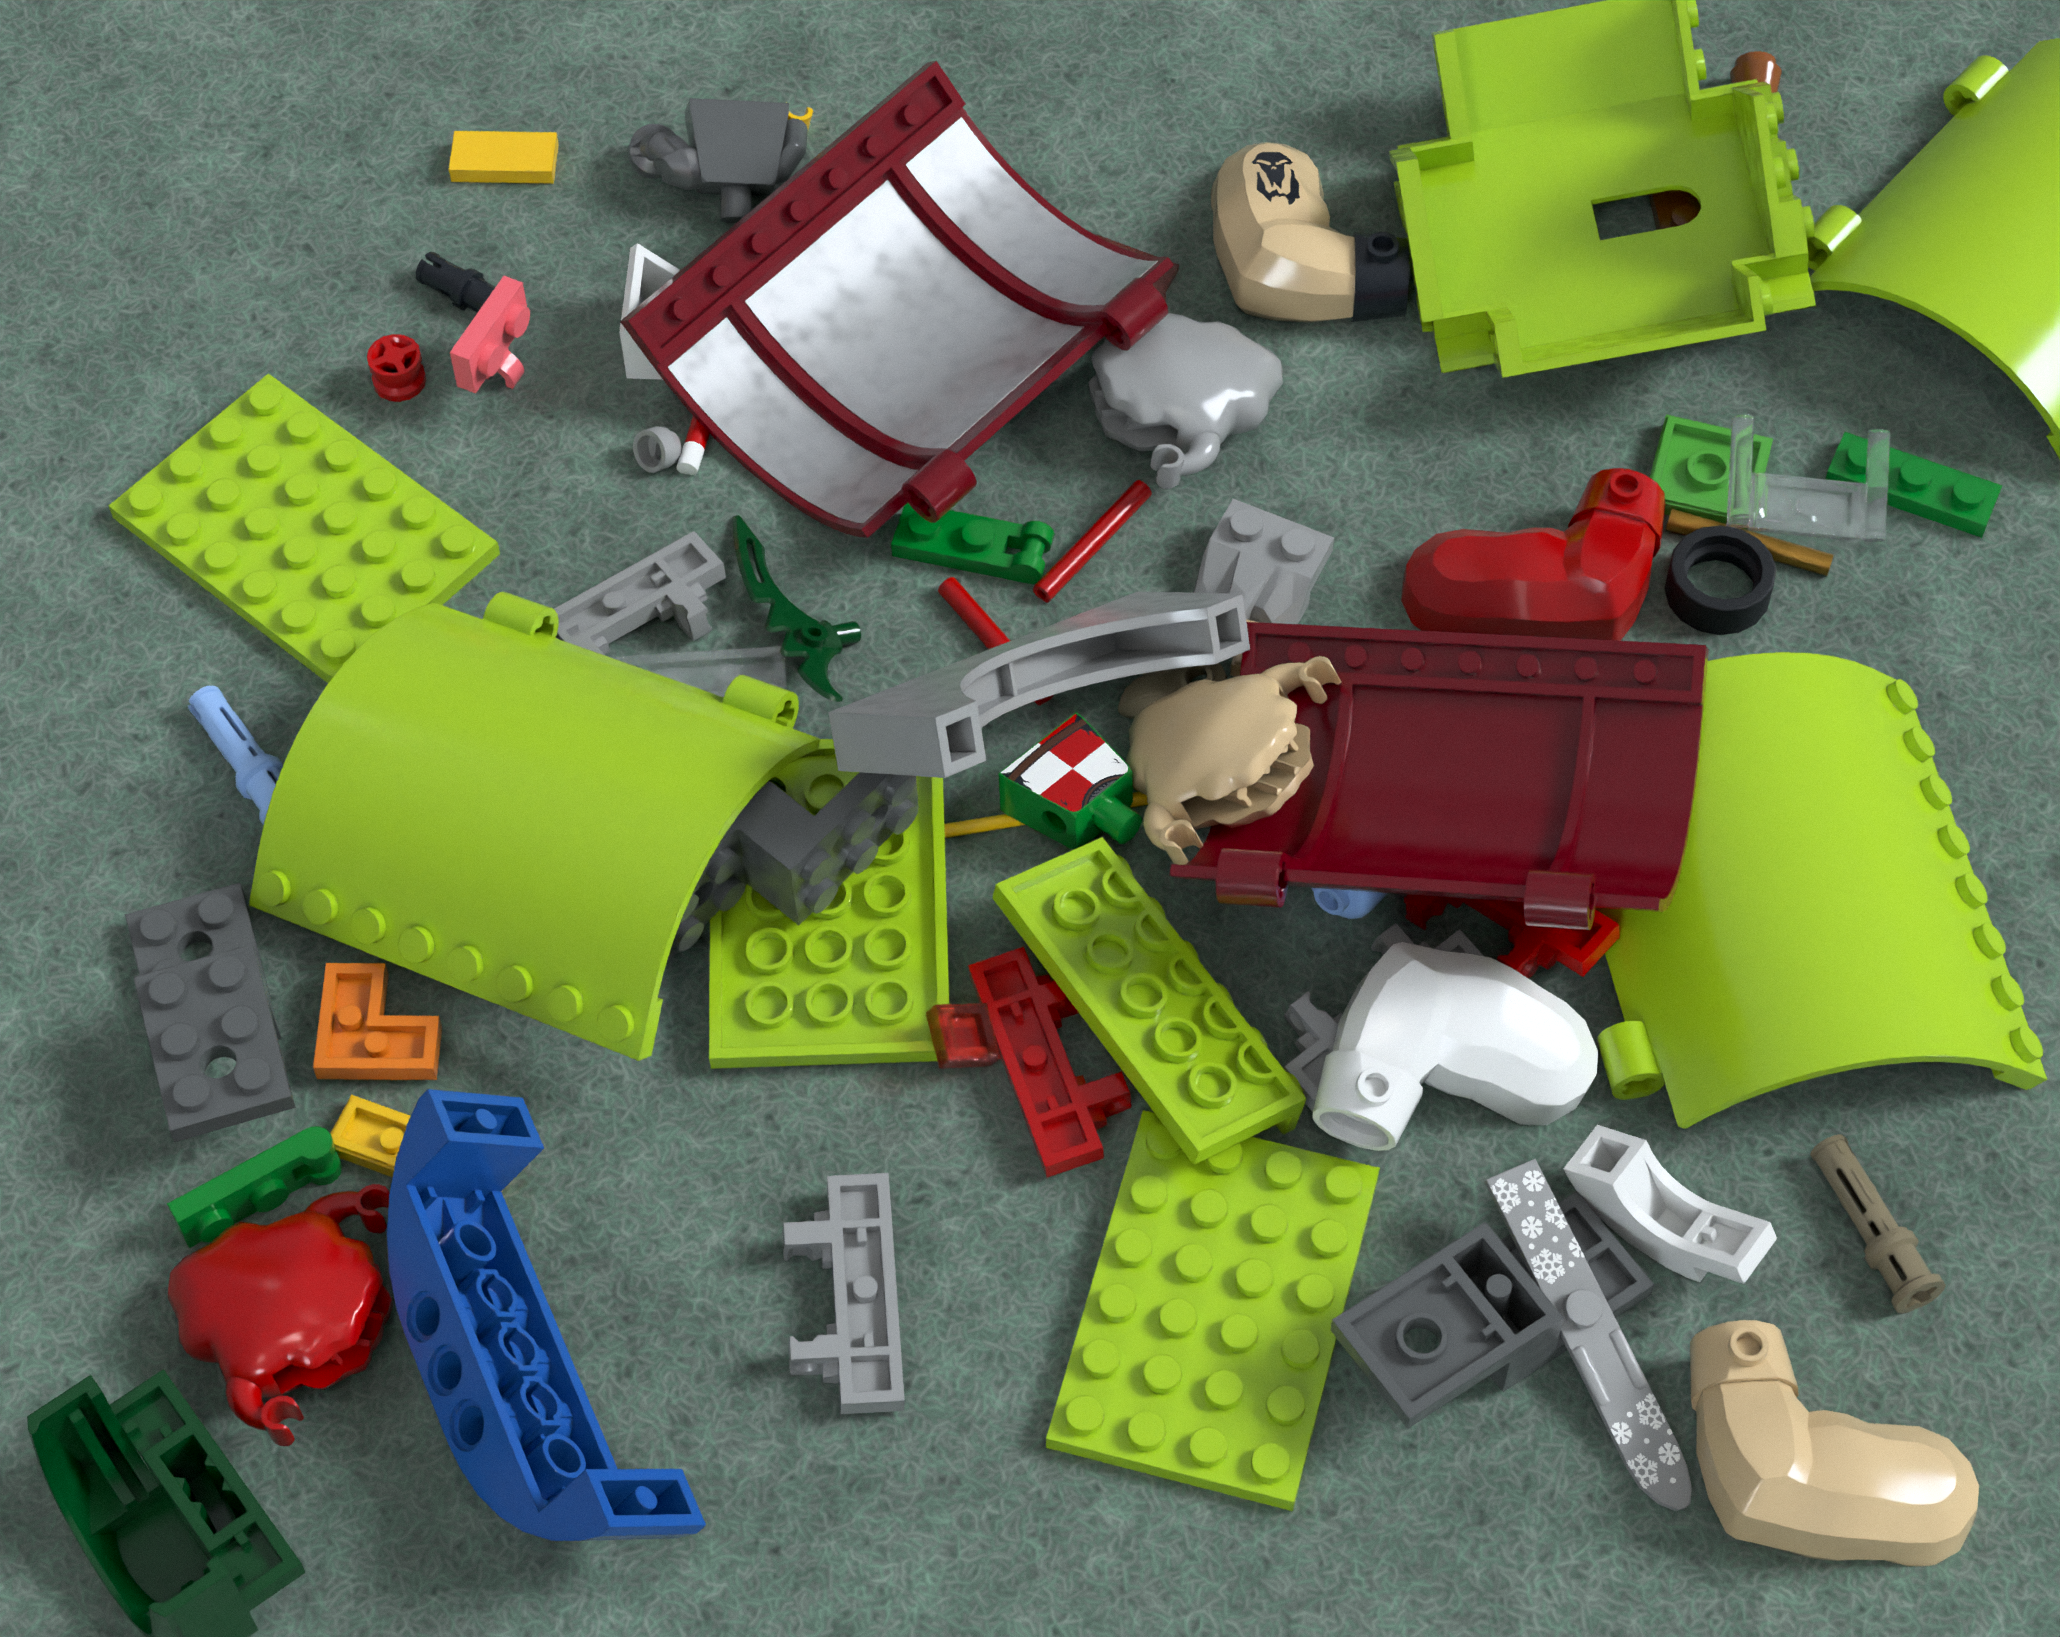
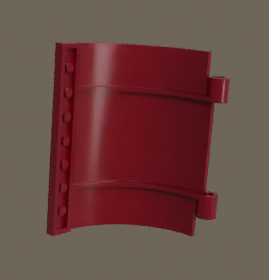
[1170,622,1709,930]

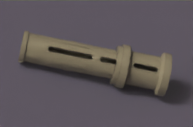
[1810,1134,1946,1314]

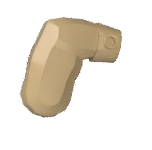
[1690,1320,1979,1566]

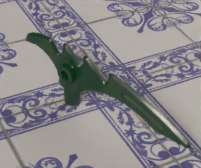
[732,515,861,702]

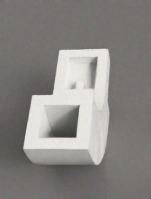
[1563,1125,1777,1284]

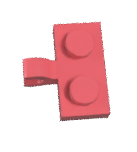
[450,276,530,394]

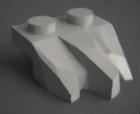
[1193,499,1334,624]

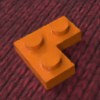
[313,963,442,1080]

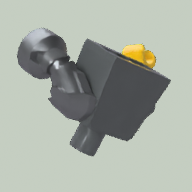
[628,98,813,223]

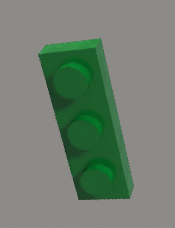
[1824,432,2002,538]

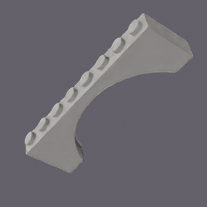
[828,592,1250,778]

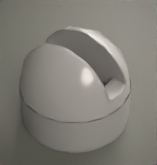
[633,426,682,473]

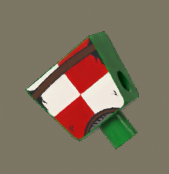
[998,712,1142,849]

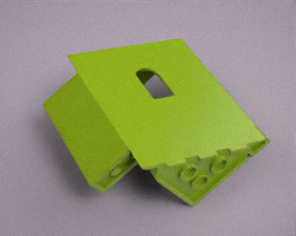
[1389,0,1816,378]

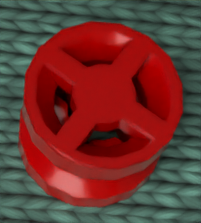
[367,334,426,402]

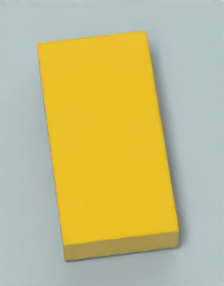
[449,131,559,184]

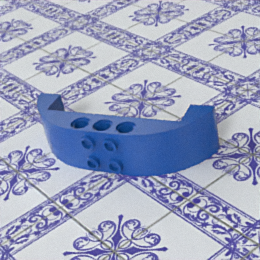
[387,1089,706,1541]

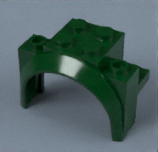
[27,1369,306,1637]

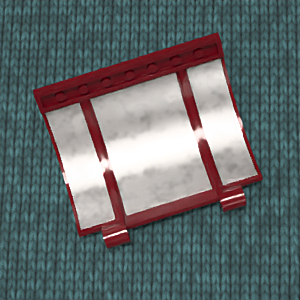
[620,61,1174,538]

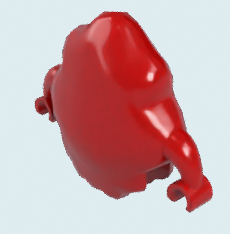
[168,1184,393,1446]

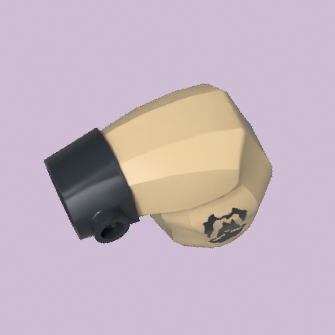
[1211,142,1409,322]

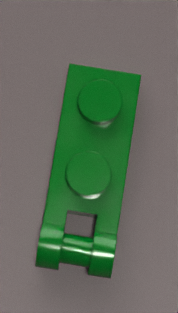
[891,503,1055,585]
[167,1126,342,1248]

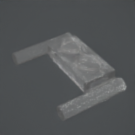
[1726,415,1891,542]

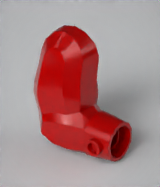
[1401,468,1665,641]

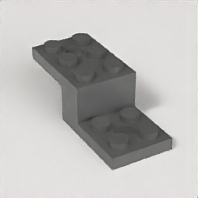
[667,772,919,961]
[125,883,296,1142]
[1331,1191,1654,1429]

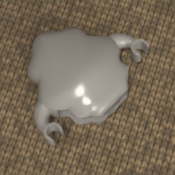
[1088,313,1283,489]

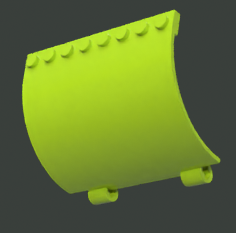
[1807,38,2060,459]
[249,592,820,1061]
[1595,652,2048,1129]

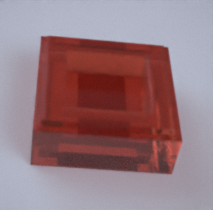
[926,1003,1000,1069]

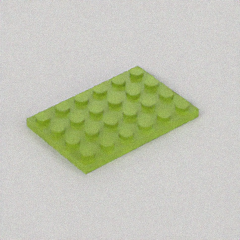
[109,373,500,683]
[709,739,950,1069]
[1046,1110,1380,1511]

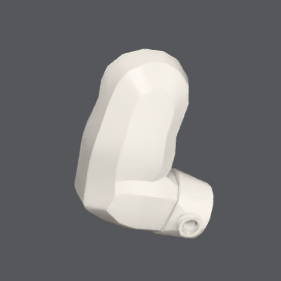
[1312,942,1598,1151]

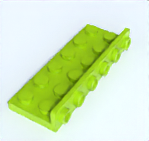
[992,837,1307,1165]

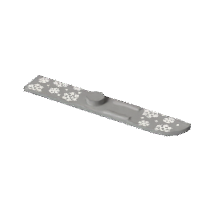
[1485,1159,1692,1511]

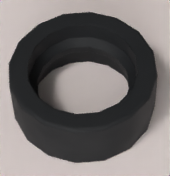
[1664,525,1777,635]

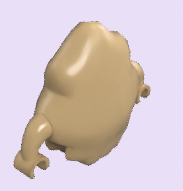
[1125,656,1341,865]

